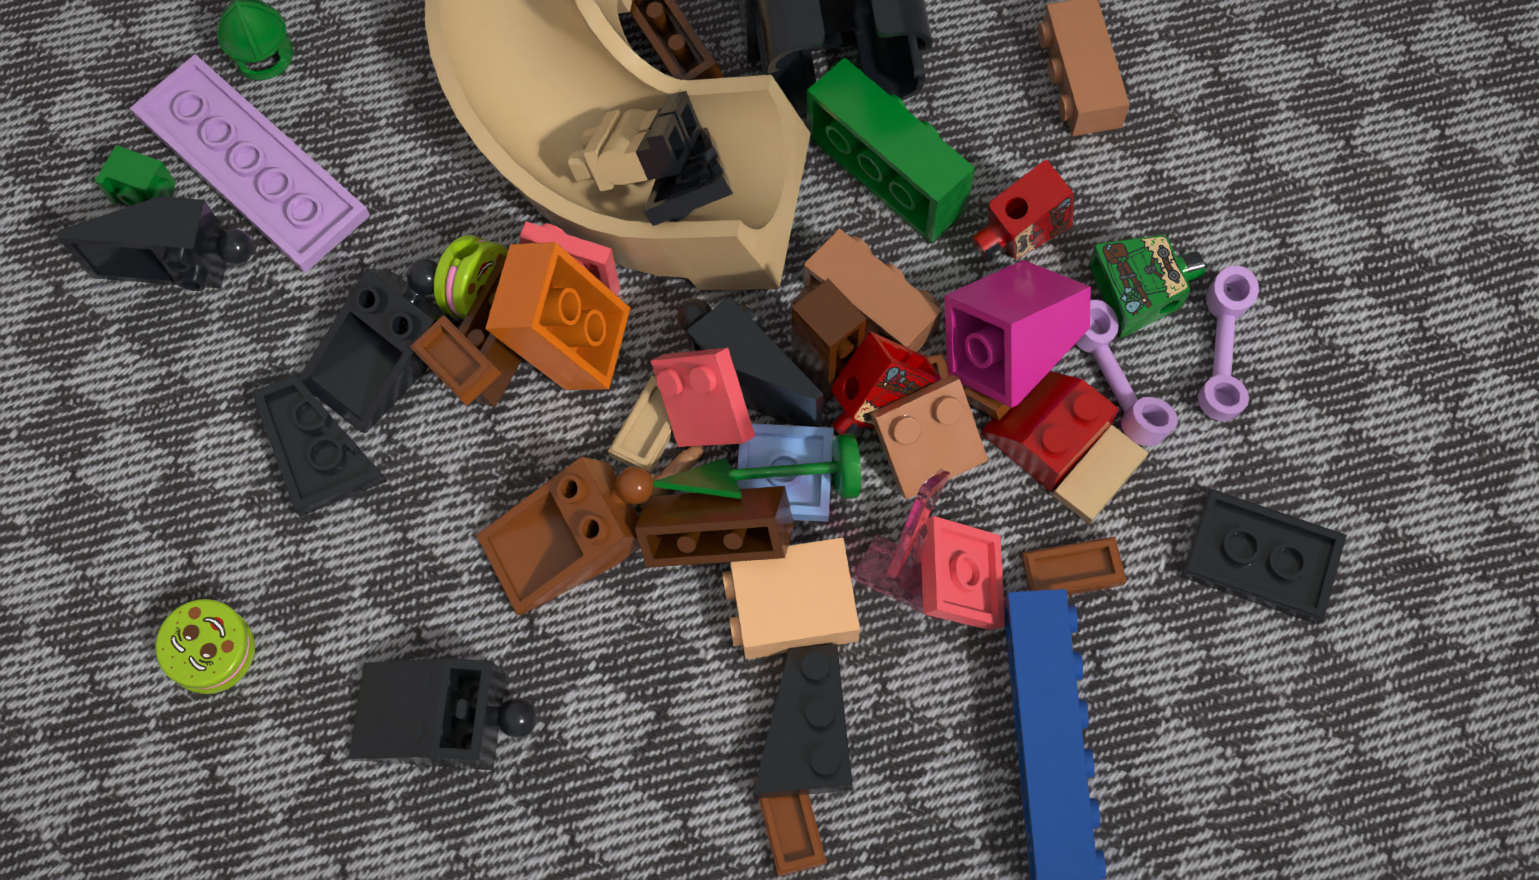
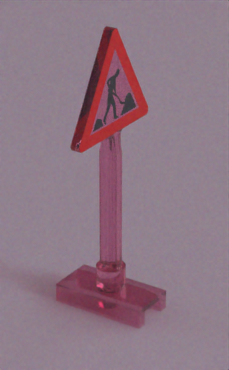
[854,469,950,621]

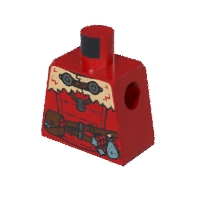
[971,159,1073,259]
[832,332,942,438]

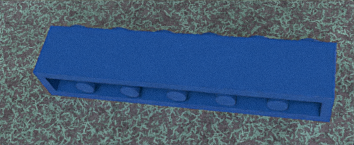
[1004,589,1106,880]

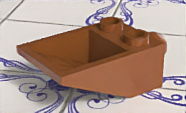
[476,457,654,615]

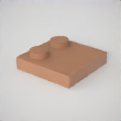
[870,375,989,500]

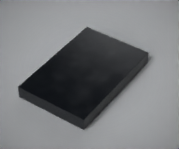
[1180,488,1347,625]

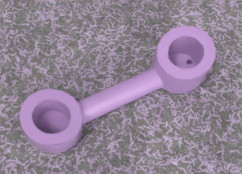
[1198,266,1259,421]
[1076,300,1178,446]

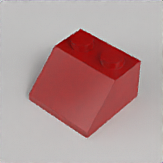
[981,371,1119,492]

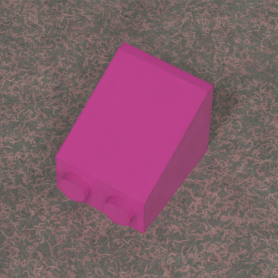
[944,260,1091,408]

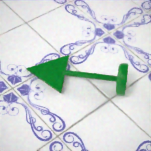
[653,433,861,499]

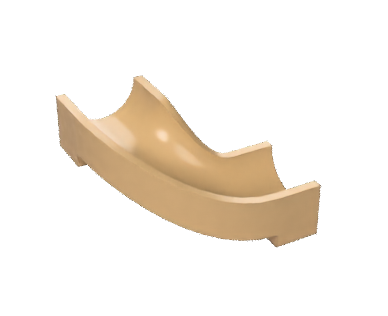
[425,0,811,290]

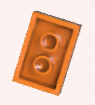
[485,242,631,390]

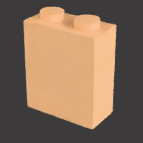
[722,537,860,660]

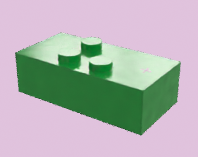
[807,57,975,244]

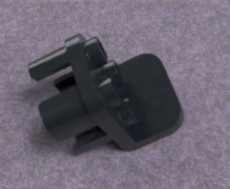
[736,0,933,117]

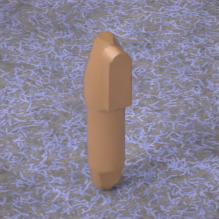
[637,446,703,510]

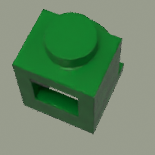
[95,145,176,206]

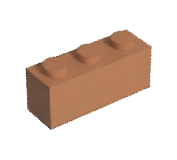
[1038,0,1130,136]
[803,228,943,352]

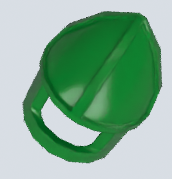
[216,0,294,81]

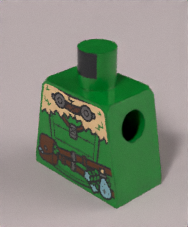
[1088,235,1205,338]

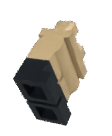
[568,91,702,192]

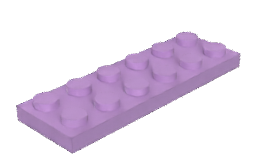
[130,54,370,273]

